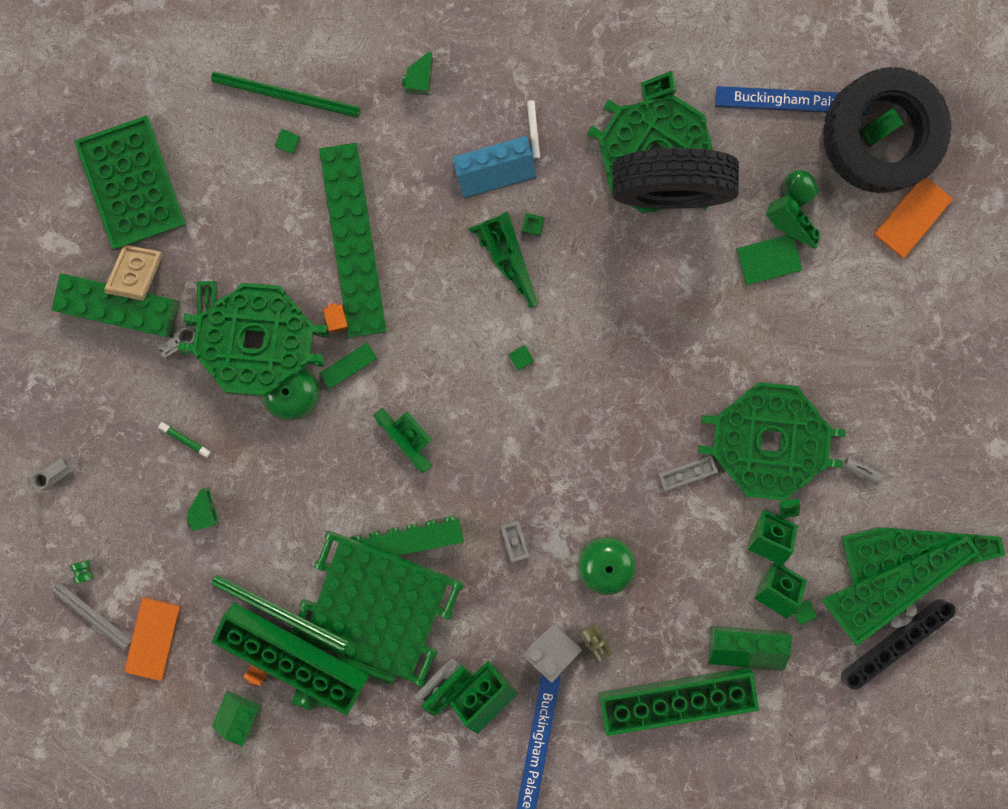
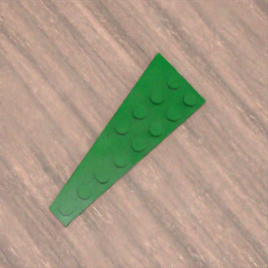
[820,536,980,646]

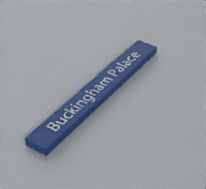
[715,86,869,115]
[516,673,561,809]

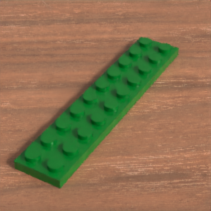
[319,142,387,338]

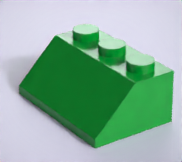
[450,661,519,734]

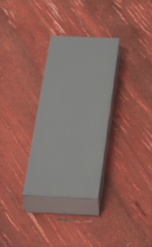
[657,455,718,492]

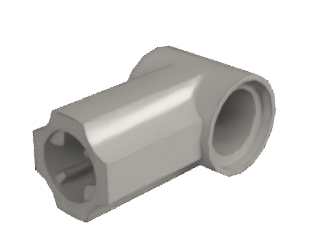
[31,458,73,490]

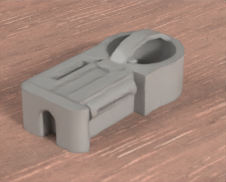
[157,328,195,361]

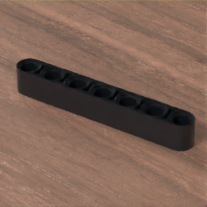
[841,599,956,690]

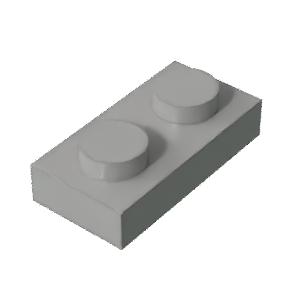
[500,520,530,563]

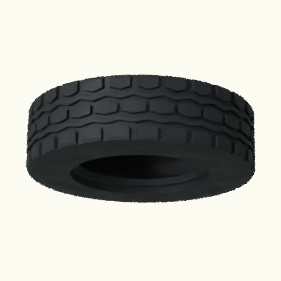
[823,67,952,193]
[612,148,739,209]

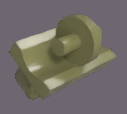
[579,623,613,664]

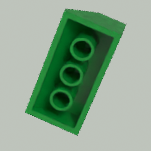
[708,626,792,670]

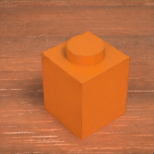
[323,303,348,334]

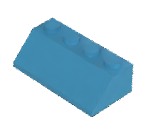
[452,136,537,198]

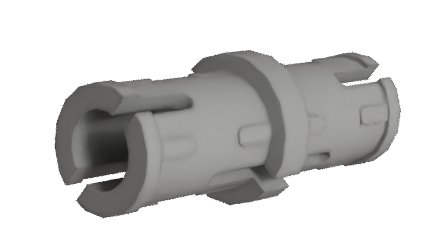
[842,457,883,485]

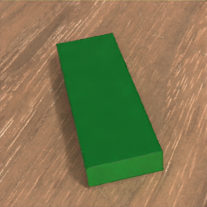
[319,342,378,389]
[421,665,475,717]

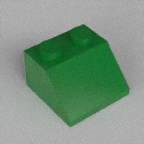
[747,510,798,566]
[754,562,807,619]
[212,691,262,747]

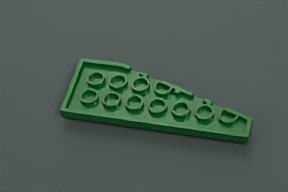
[841,527,1006,584]

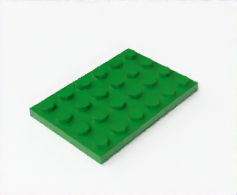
[74,115,186,250]

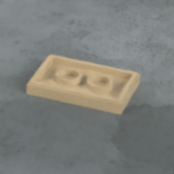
[104,245,162,301]

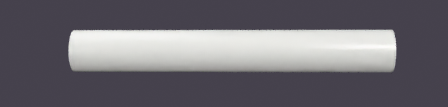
[527,100,540,159]

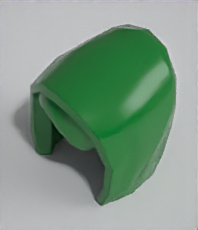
[781,170,819,207]

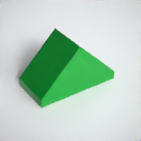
[641,71,677,101]

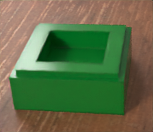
[275,129,301,155]
[521,213,544,237]
[508,345,534,370]
[778,498,800,519]
[794,599,817,625]

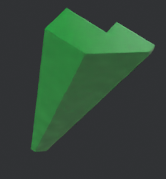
[468,211,538,308]

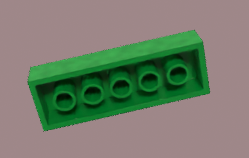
[51,273,180,338]

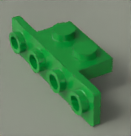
[373,408,432,474]

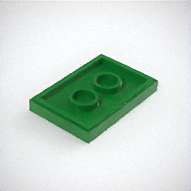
[736,234,803,285]

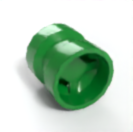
[69,560,94,584]

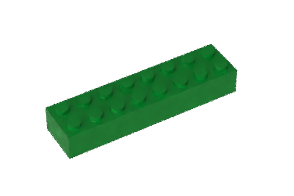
[211,602,369,716]
[598,667,760,737]

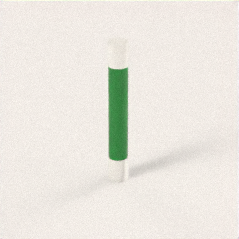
[158,422,211,458]

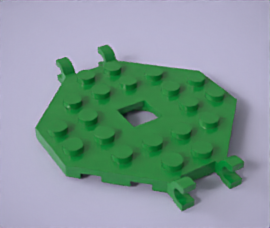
[587,94,713,214]
[178,283,329,397]
[698,382,846,501]

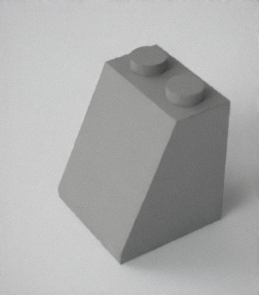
[523,624,582,683]

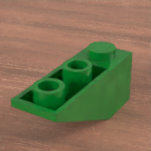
[765,194,821,249]

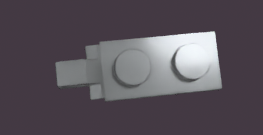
[414,658,460,704]

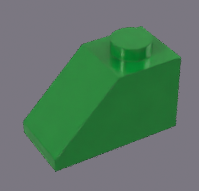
[402,52,433,96]
[186,487,219,531]

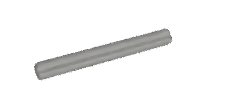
[51,583,131,649]

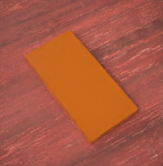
[873,177,953,259]
[124,597,181,681]

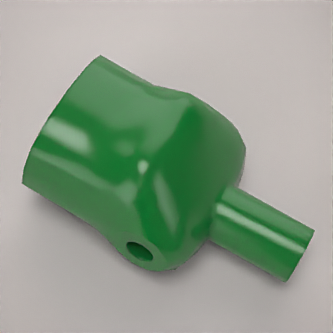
[291,689,327,711]

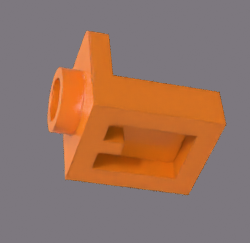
[244,665,268,686]

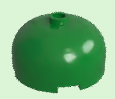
[261,367,320,421]
[578,537,636,595]

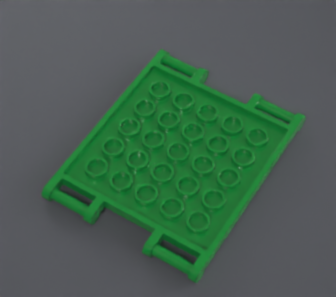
[290,531,464,687]

